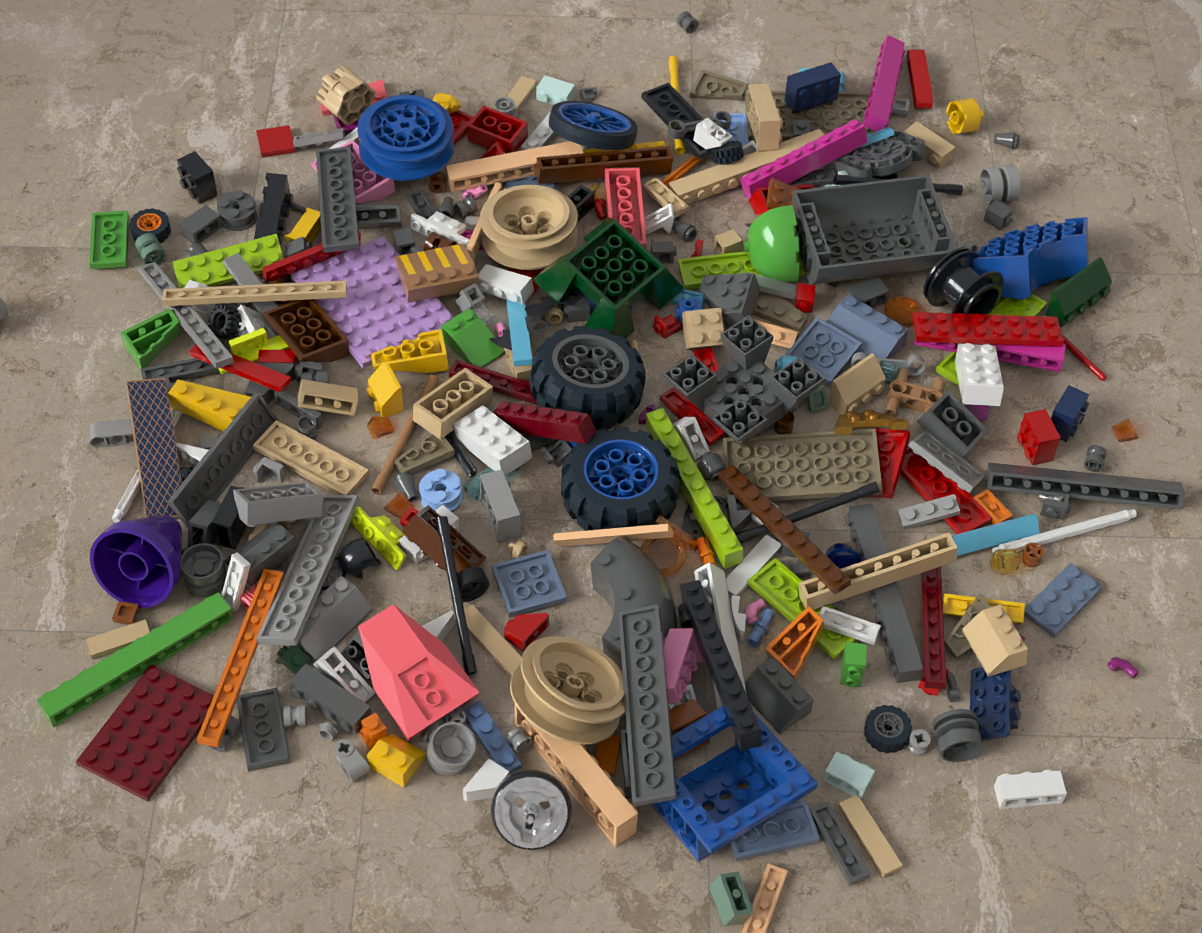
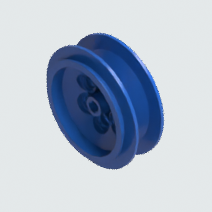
[357,95,454,181]

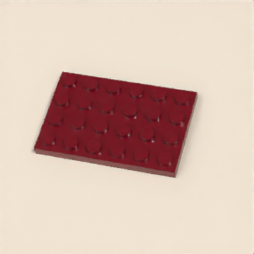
[76,664,214,802]

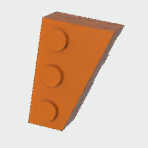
[765,606,824,681]

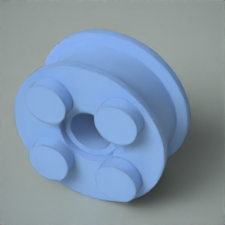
[419,469,463,512]

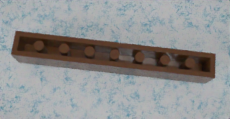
[535,146,674,184]

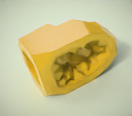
[432,93,461,114]

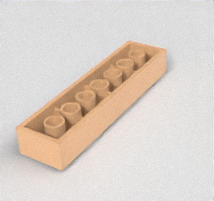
[514,703,638,847]

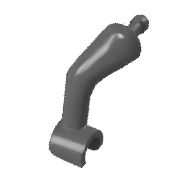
[946,671,960,702]

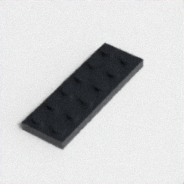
[641,82,712,159]

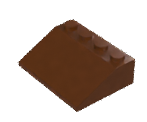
[263,299,349,362]

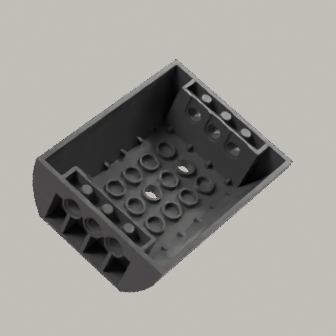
[792,175,958,285]

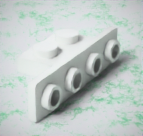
[410,211,469,249]

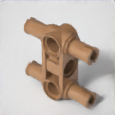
[885,368,946,417]

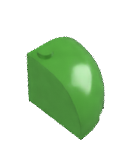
[744,205,799,282]

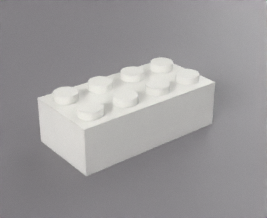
[955,343,1004,406]
[453,405,532,476]

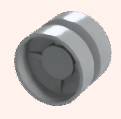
[980,164,1021,204]
[426,722,476,776]

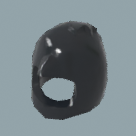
[338,537,382,579]

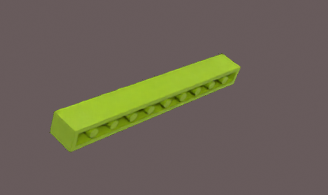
[646,408,743,569]

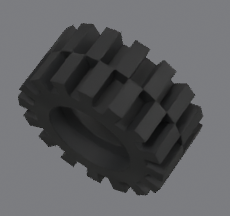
[208,305,242,340]

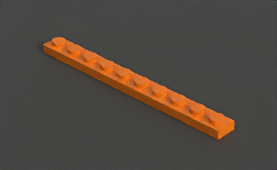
[197,569,284,748]

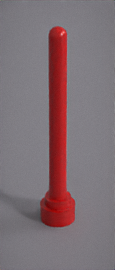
[1062,334,1107,381]

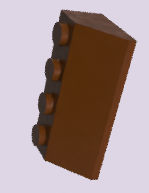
[402,505,487,573]

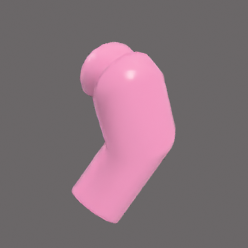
[463,184,487,199]
[744,598,765,624]

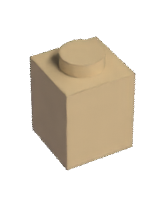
[714,229,743,254]

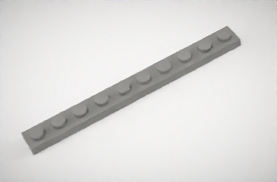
[138,262,234,369]

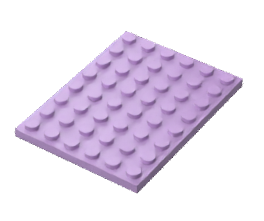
[290,236,454,368]

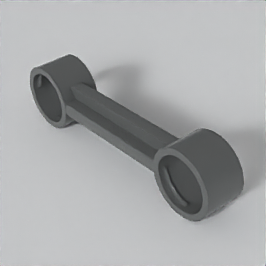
[667,111,732,139]

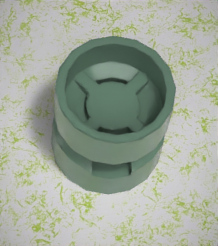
[135,233,166,265]

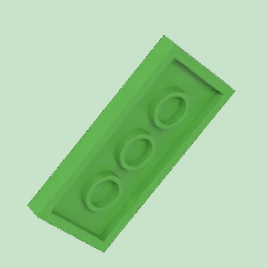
[89,211,129,269]

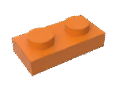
[973,489,1013,524]

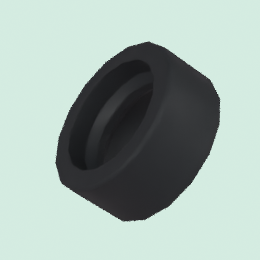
[457,567,490,602]

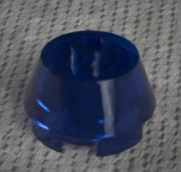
[825,543,861,569]

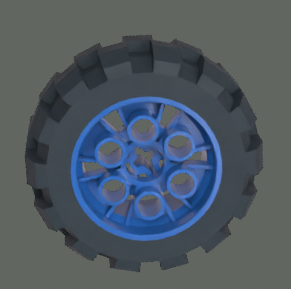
[561,427,680,531]

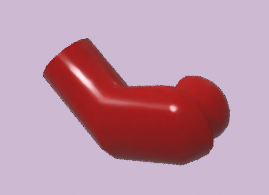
[594,198,607,220]

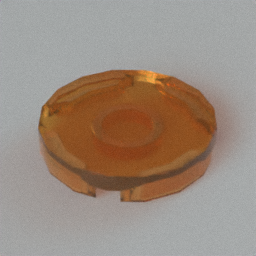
[884,297,920,327]

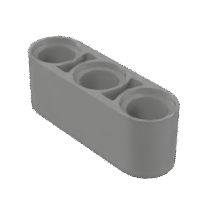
[90,419,134,448]

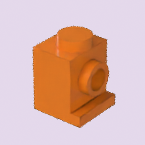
[359,713,387,750]

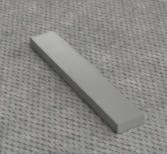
[223,253,279,336]

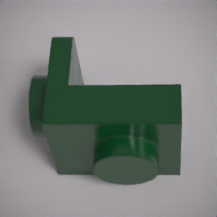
[275,645,311,675]

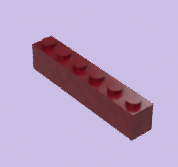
[493,401,596,444]

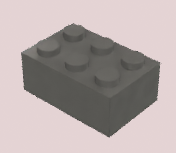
[917,390,988,457]

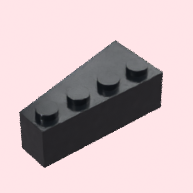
[254,173,293,245]

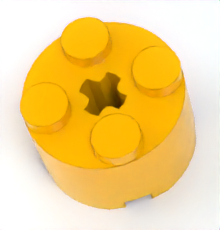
[946,98,984,134]

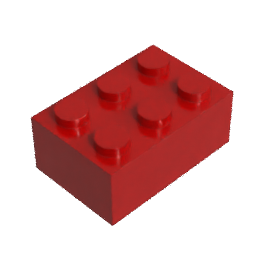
[467,106,528,154]

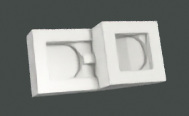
[731,595,746,642]

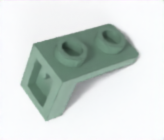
[807,384,828,412]

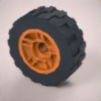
[130,208,171,243]

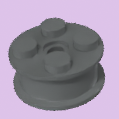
[217,190,258,231]

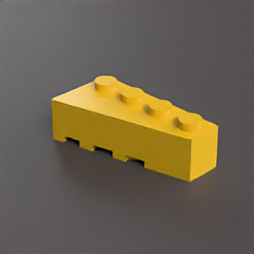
[168,380,251,432]

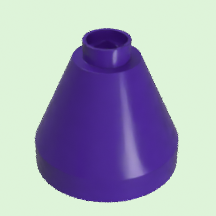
[90,515,183,608]

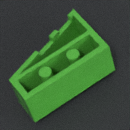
[121,308,181,370]

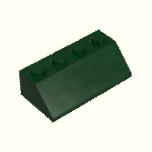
[1045,257,1112,328]

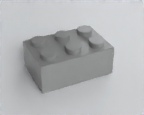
[480,469,523,543]

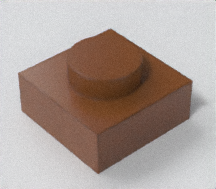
[112,601,139,625]

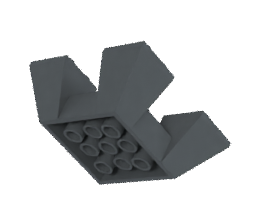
[663,315,825,446]

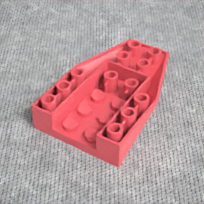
[358,604,480,742]

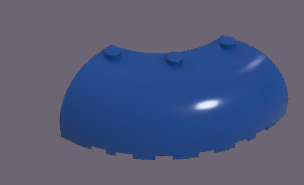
[973,217,1089,300]

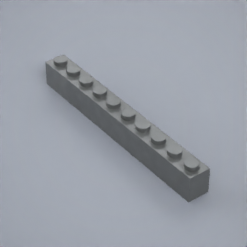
[985,462,1185,509]
[845,503,924,683]

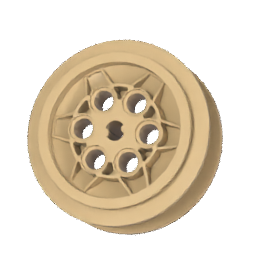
[480,185,578,270]
[510,636,625,744]

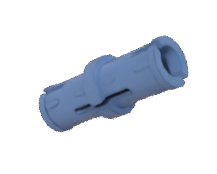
[746,609,775,648]

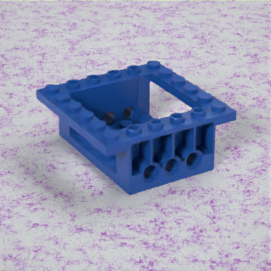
[650,706,818,862]

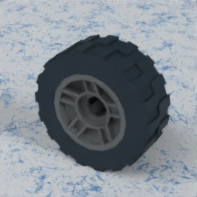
[864,705,912,753]

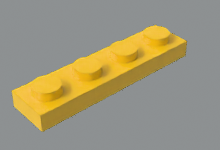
[943,593,1025,625]

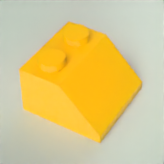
[366,361,404,418]
[367,734,426,787]

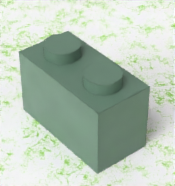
[709,871,754,927]

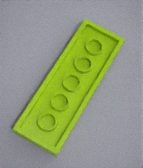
[173,234,284,288]
[747,558,858,660]

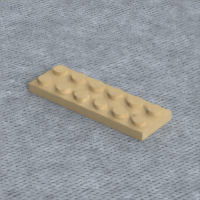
[253,420,369,495]

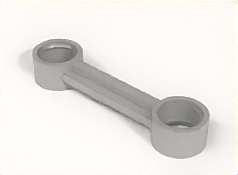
[851,352,925,376]

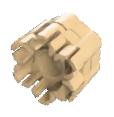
[316,65,376,125]

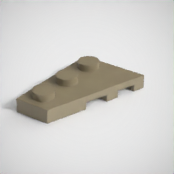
[690,69,748,100]
[752,292,808,332]
[395,434,455,475]
[945,593,991,659]

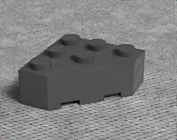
[700,273,760,327]

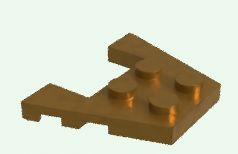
[834,409,909,435]

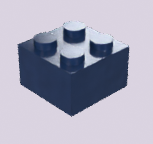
[1051,385,1090,443]

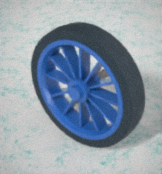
[549,101,638,150]

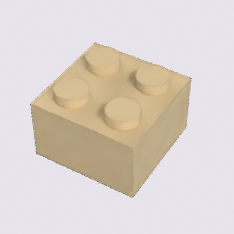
[682,308,724,349]

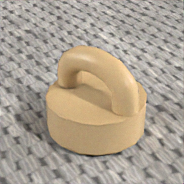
[508,540,528,559]

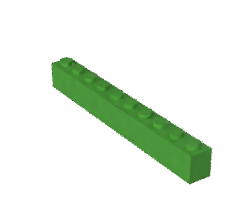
[37,592,234,727]

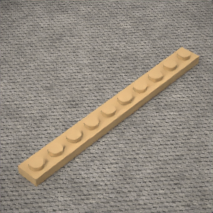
[162,280,347,306]

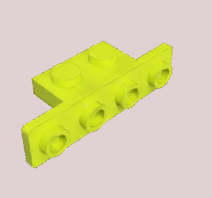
[218,328,290,374]
[350,506,406,570]

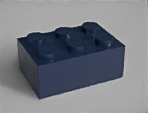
[784,62,841,113]

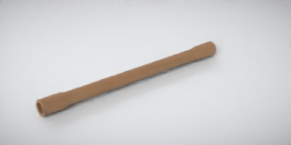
[371,375,439,495]

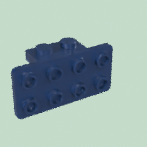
[970,667,1021,741]

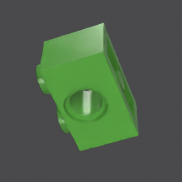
[840,642,867,687]

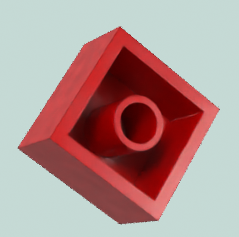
[1017,409,1061,465]

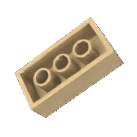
[747,83,783,151]
[413,368,493,439]

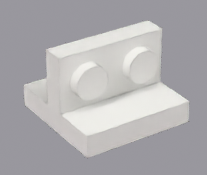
[237,305,276,339]

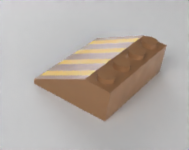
[394,244,479,303]

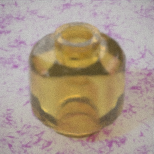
[990,548,1021,575]

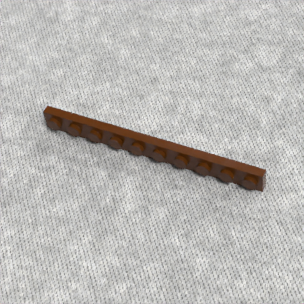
[717,465,851,595]

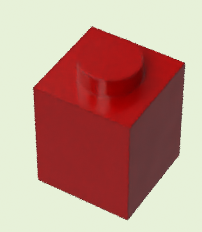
[795,283,816,313]

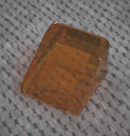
[367,416,395,439]
[1112,418,1139,442]
[383,492,413,519]

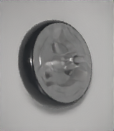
[491,770,572,850]

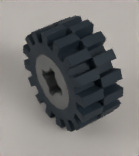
[711,141,744,165]

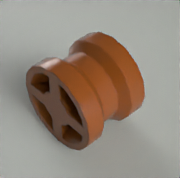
[1021,542,1044,567]

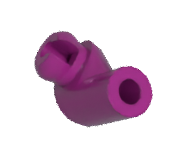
[1107,657,1139,679]

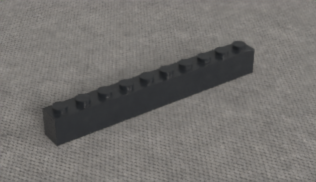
[680,580,762,751]

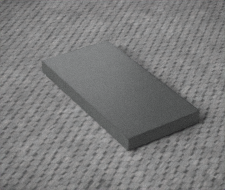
[237,688,291,772]

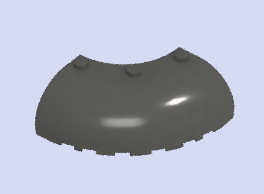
[590,536,677,670]

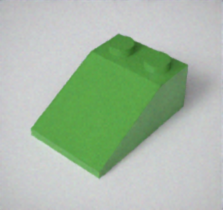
[441,308,505,368]

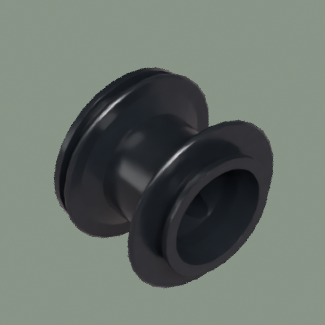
[923,247,1004,315]

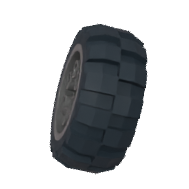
[529,326,646,430]

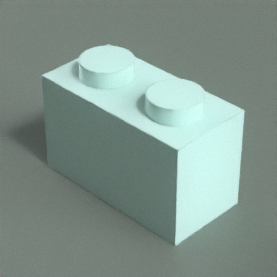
[536,75,575,105]
[823,751,875,800]

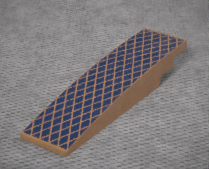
[126,378,182,519]

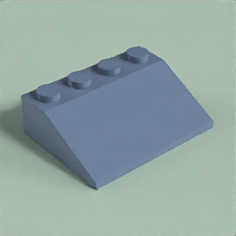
[826,294,909,364]

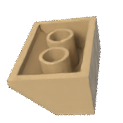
[829,353,886,415]
[962,604,1028,677]

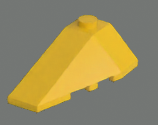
[371,329,449,373]

